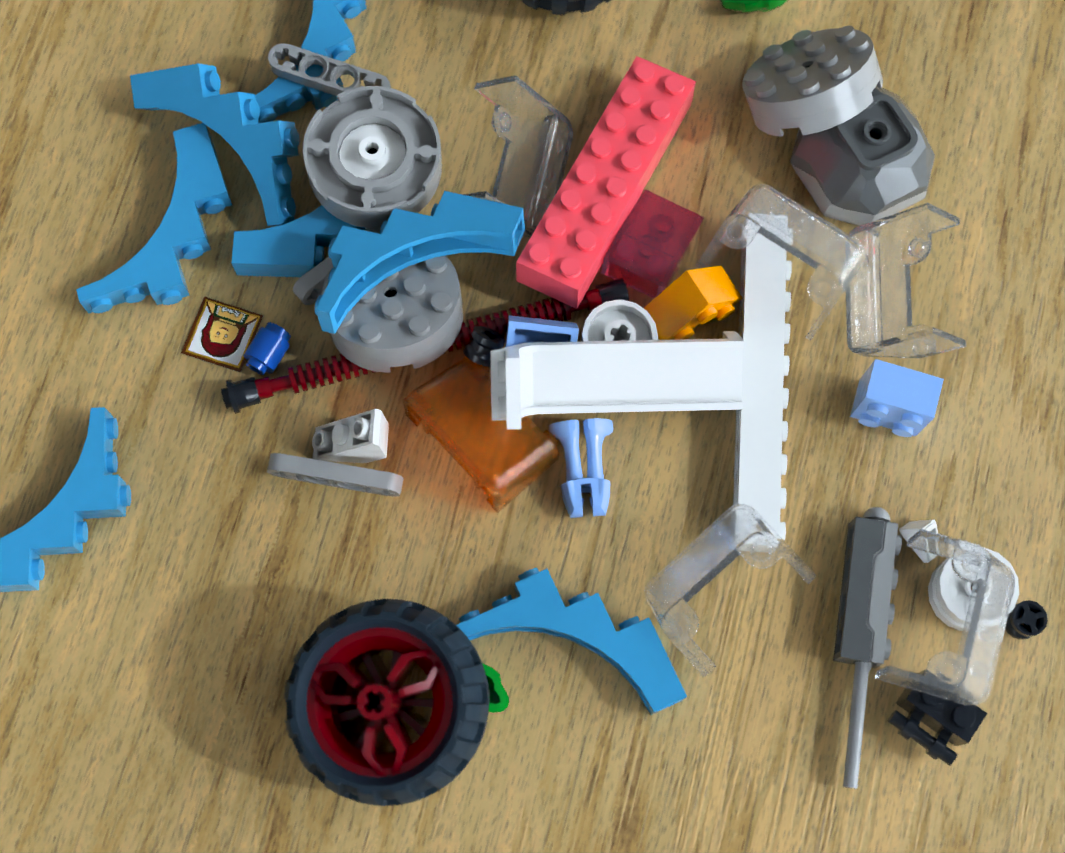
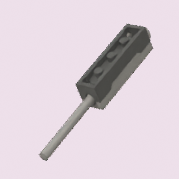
[833,507,902,789]

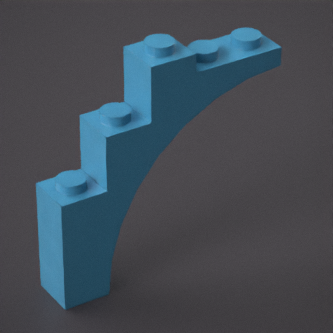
[255,0,367,123]
[130,63,300,226]
[76,123,232,313]
[315,191,525,334]
[231,205,366,277]
[0,407,131,592]
[457,568,687,715]

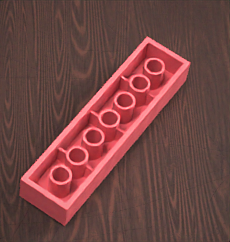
[516,56,696,309]

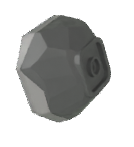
[790,86,935,228]

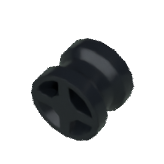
[463,326,506,367]
[1003,600,1048,640]

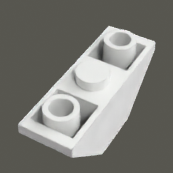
[312,409,389,463]

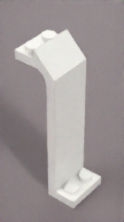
[490,331,745,429]

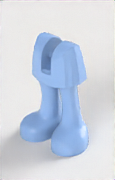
[549,418,614,518]

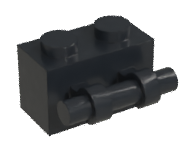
[888,670,988,766]

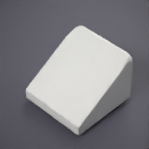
[899,519,941,563]

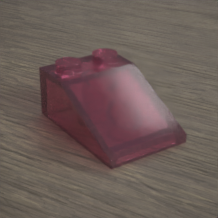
[601,189,704,298]

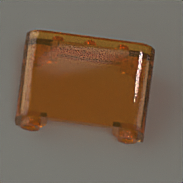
[402,357,560,513]

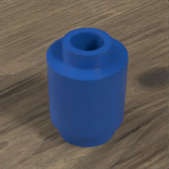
[243,322,291,375]

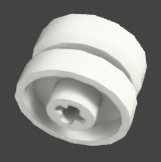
[581,299,658,341]
[928,547,1019,631]

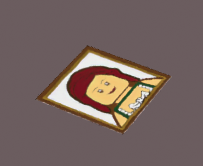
[181,297,263,373]

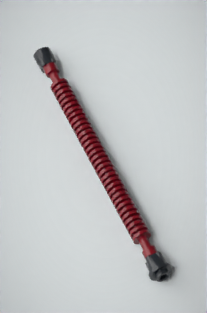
[221,278,629,414]

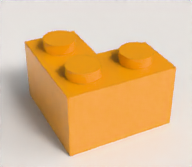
[644,266,743,340]

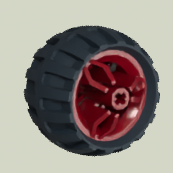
[284,599,489,806]

